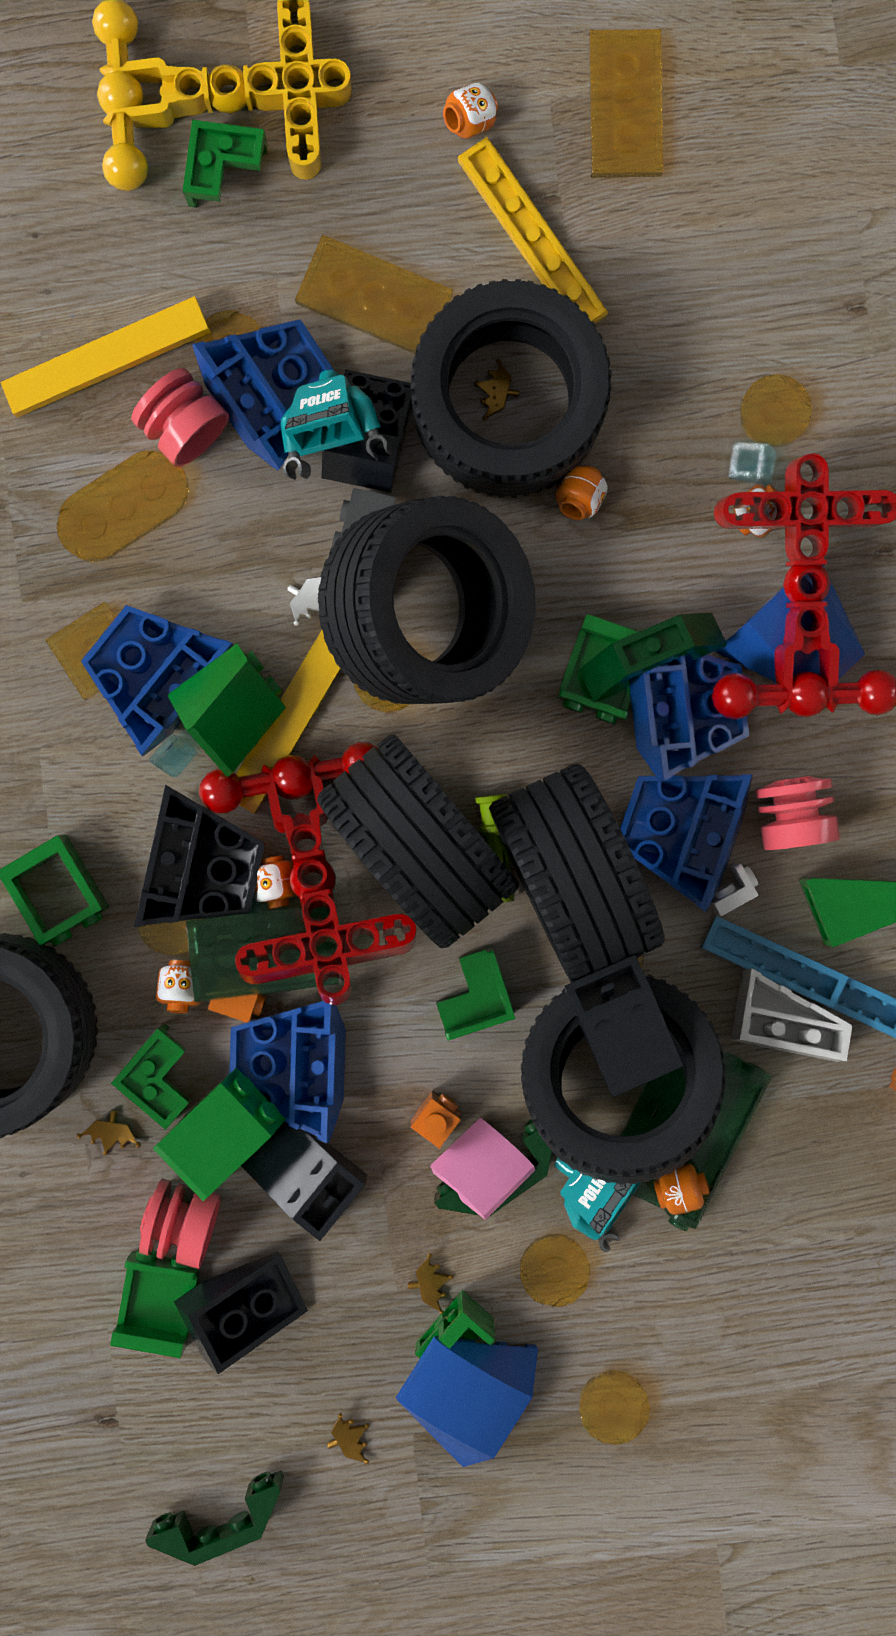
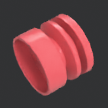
[131,368,230,467]
[755,776,840,850]
[139,1178,221,1269]

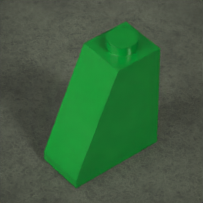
[798,877,896,948]

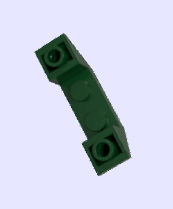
[579,613,727,703]
[434,1119,552,1217]
[145,1470,284,1566]

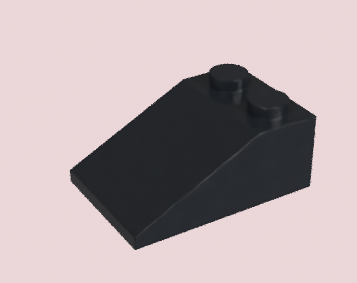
[174,1252,308,1374]

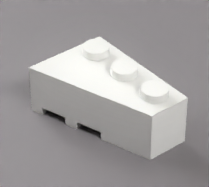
[731,968,852,1062]

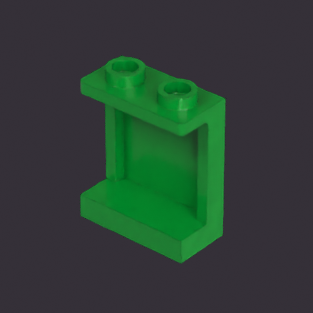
[556,614,638,724]
[110,1249,200,1358]

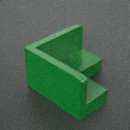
[182,119,268,208]
[436,947,516,1041]
[111,1023,191,1130]
[415,1290,496,1358]

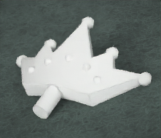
[288,577,321,626]

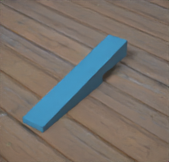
[701,916,896,1038]

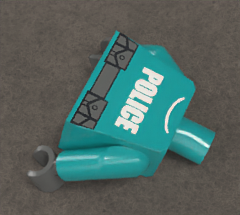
[281,370,393,480]
[554,1157,659,1252]

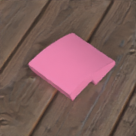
[430,1118,535,1220]

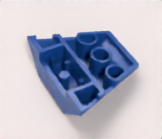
[192,319,334,471]
[714,565,865,684]
[81,605,233,756]
[629,653,749,782]
[620,774,753,912]
[229,1001,346,1143]
[396,1336,538,1467]

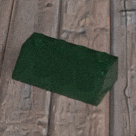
[186,907,339,1002]

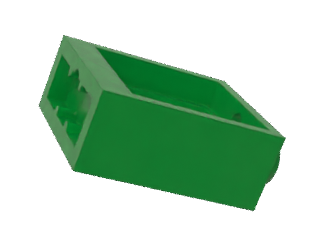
[0,834,109,947]

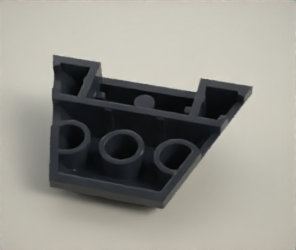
[134,784,265,927]

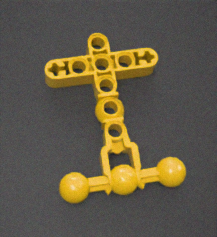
[92,0,352,192]

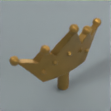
[474,359,520,421]
[76,1110,141,1155]
[408,1253,453,1315]
[327,1413,369,1465]

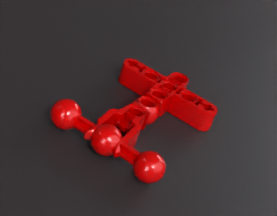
[712,453,896,719]
[199,741,416,1005]

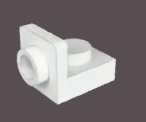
[710,863,759,916]

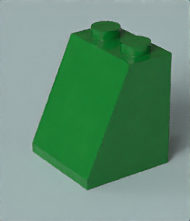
[167,643,286,777]
[152,1068,286,1201]

